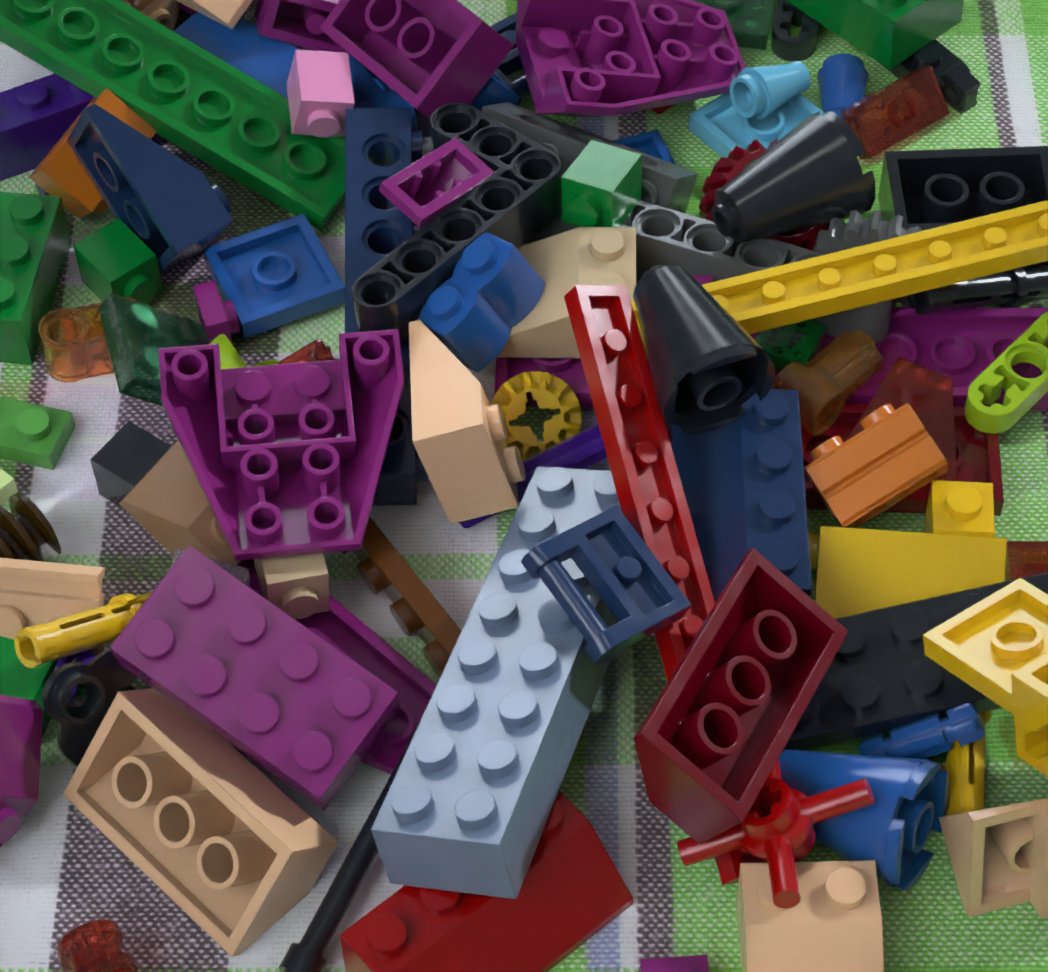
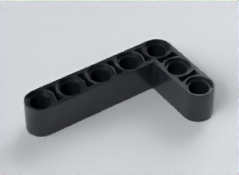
[351,102,562,343]

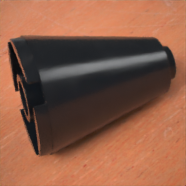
[711,111,876,243]
[633,265,776,434]

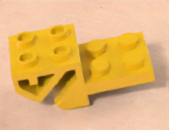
[923,578,1048,777]

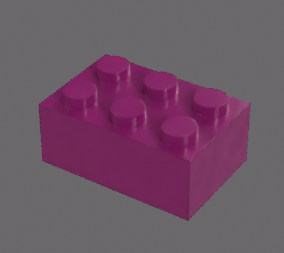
[320,0,514,118]

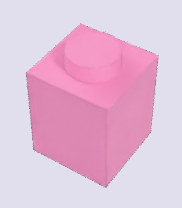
[286,50,355,137]

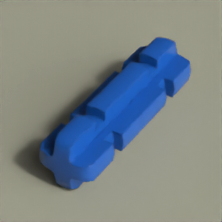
[859,703,985,759]

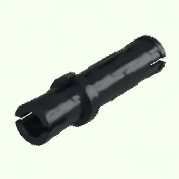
[908,264,1048,314]

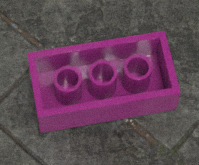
[110,545,400,811]

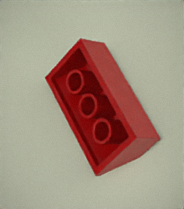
[339,791,633,972]

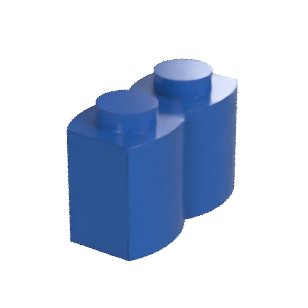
[418,232,545,373]

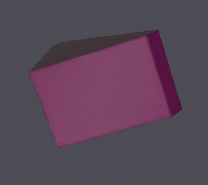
[378,137,494,229]

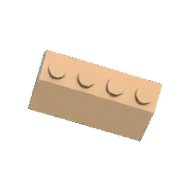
[63,688,339,957]

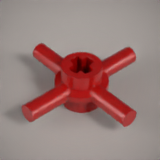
[677,758,875,909]

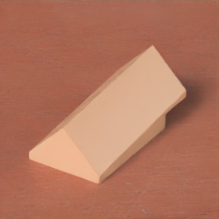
[939,798,1048,919]

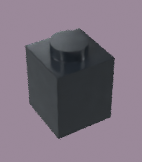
[90,421,171,510]

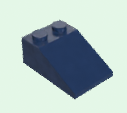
[67,103,233,276]

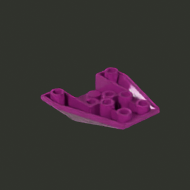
[515,0,746,117]
[158,329,404,561]

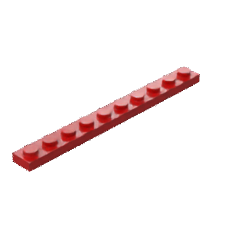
[564,285,765,885]

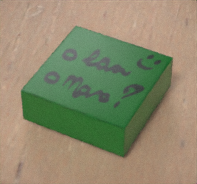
[755,320,826,379]

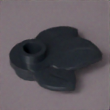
[42,649,137,766]

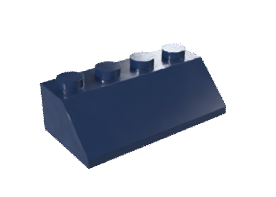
[671,389,812,603]

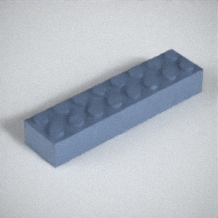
[371,467,622,899]

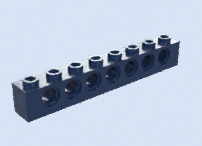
[345,108,428,506]

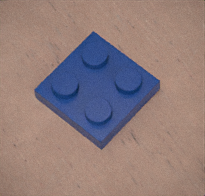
[202,214,345,339]

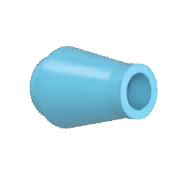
[730,61,811,119]

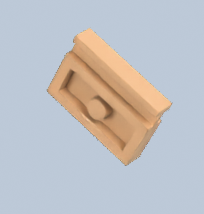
[0,558,105,655]

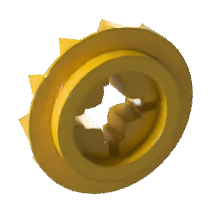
[490,371,581,461]

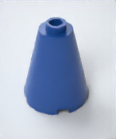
[779,750,950,891]

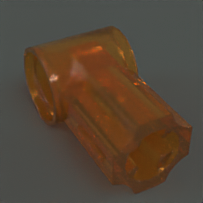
[771,329,883,437]

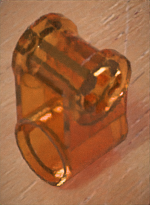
[38,297,153,383]

